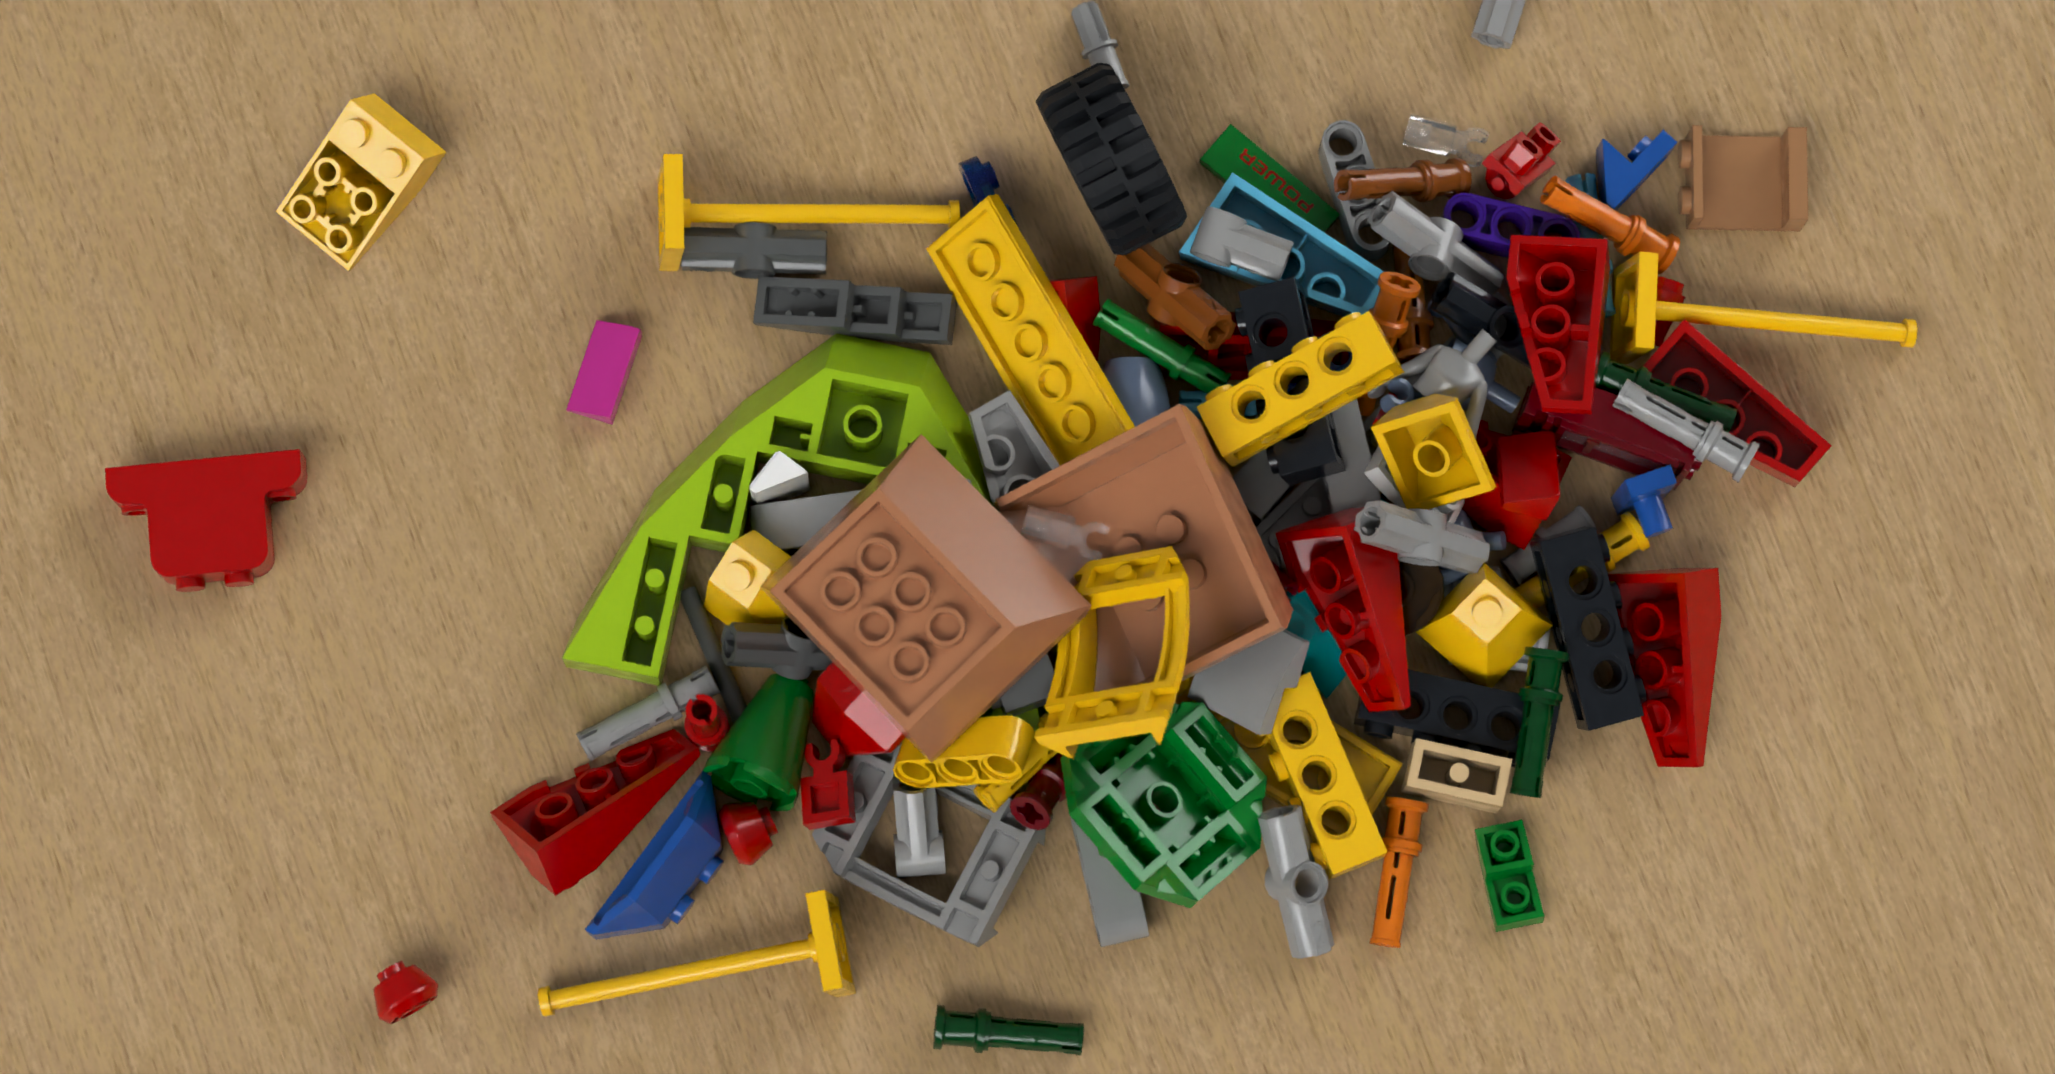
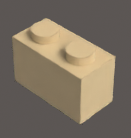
[1401,738,1512,813]

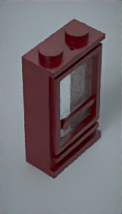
[1512,382,1702,490]

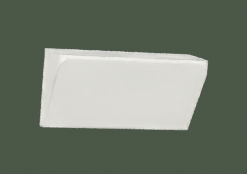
[749,450,810,506]

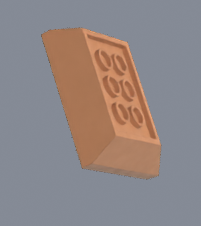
[994,404,1293,692]
[760,434,1091,763]

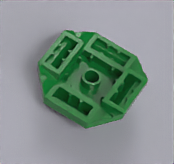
[1061,702,1267,908]

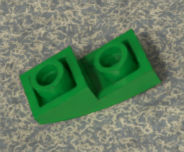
[1474,820,1545,932]

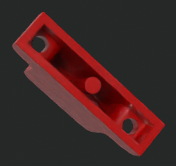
[105,449,307,592]

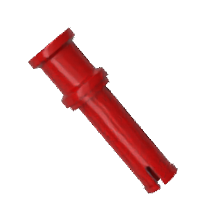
[685,694,730,752]

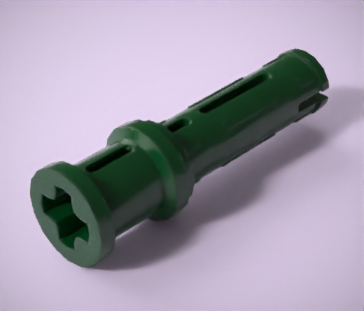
[1596,351,1737,433]
[1510,647,1569,798]
[933,1005,1084,1055]

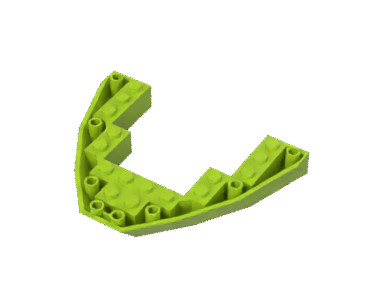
[562,333,1049,732]

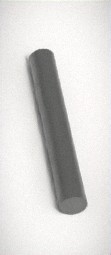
[680,586,747,724]

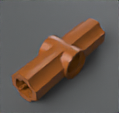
[1114,244,1236,350]

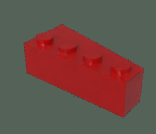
[1643,319,1832,488]

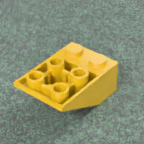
[276,93,447,271]

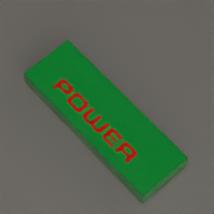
[1199,124,1340,233]

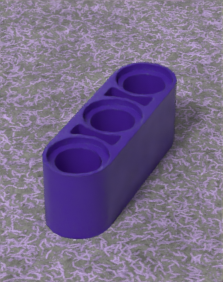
[1441,193,1580,258]

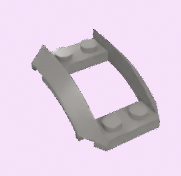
[812,742,1046,947]

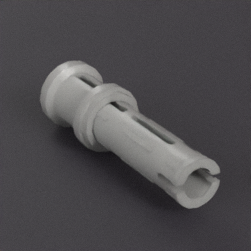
[1612,378,1760,483]

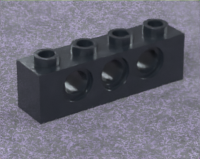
[1235,277,1346,486]
[1529,526,1647,731]
[1354,669,1561,768]

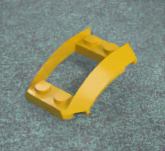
[1034,546,1190,760]

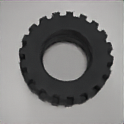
[1036,63,1187,255]

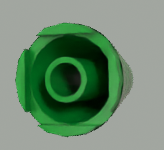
[703,674,814,812]

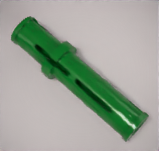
[1092,298,1232,394]

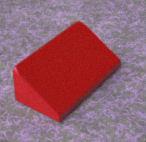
[1496,431,1560,521]

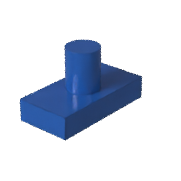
[1611,465,1677,538]

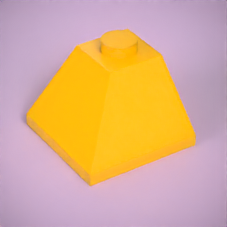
[1371,394,1496,510]
[704,530,791,625]
[1416,563,1553,687]

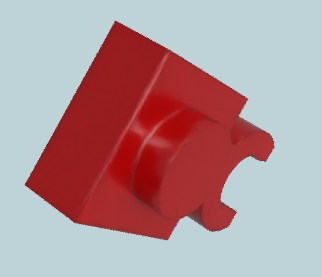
[800,739,856,830]

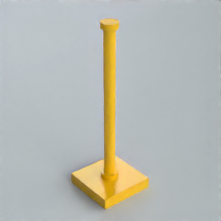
[657,154,960,271]
[1610,251,1917,364]
[538,890,856,1017]

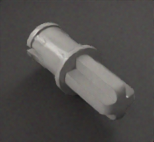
[1071,1,1130,89]

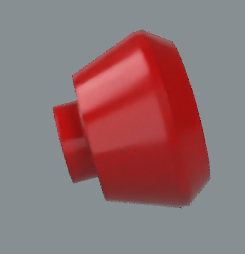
[718,802,778,866]
[373,961,438,1024]

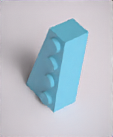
[1179,172,1384,317]

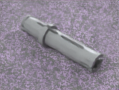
[576,665,720,761]

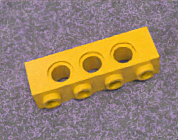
[1196,311,1404,467]
[1259,672,1388,880]

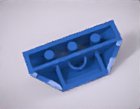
[585,771,724,940]

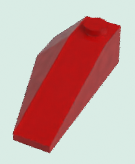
[490,729,701,896]

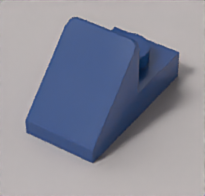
[1596,130,1677,211]

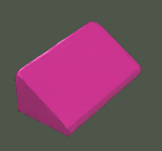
[566,320,642,425]

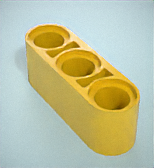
[893,715,1035,788]

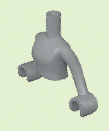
[1367,329,1497,439]

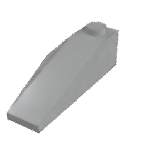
[968,390,1060,509]

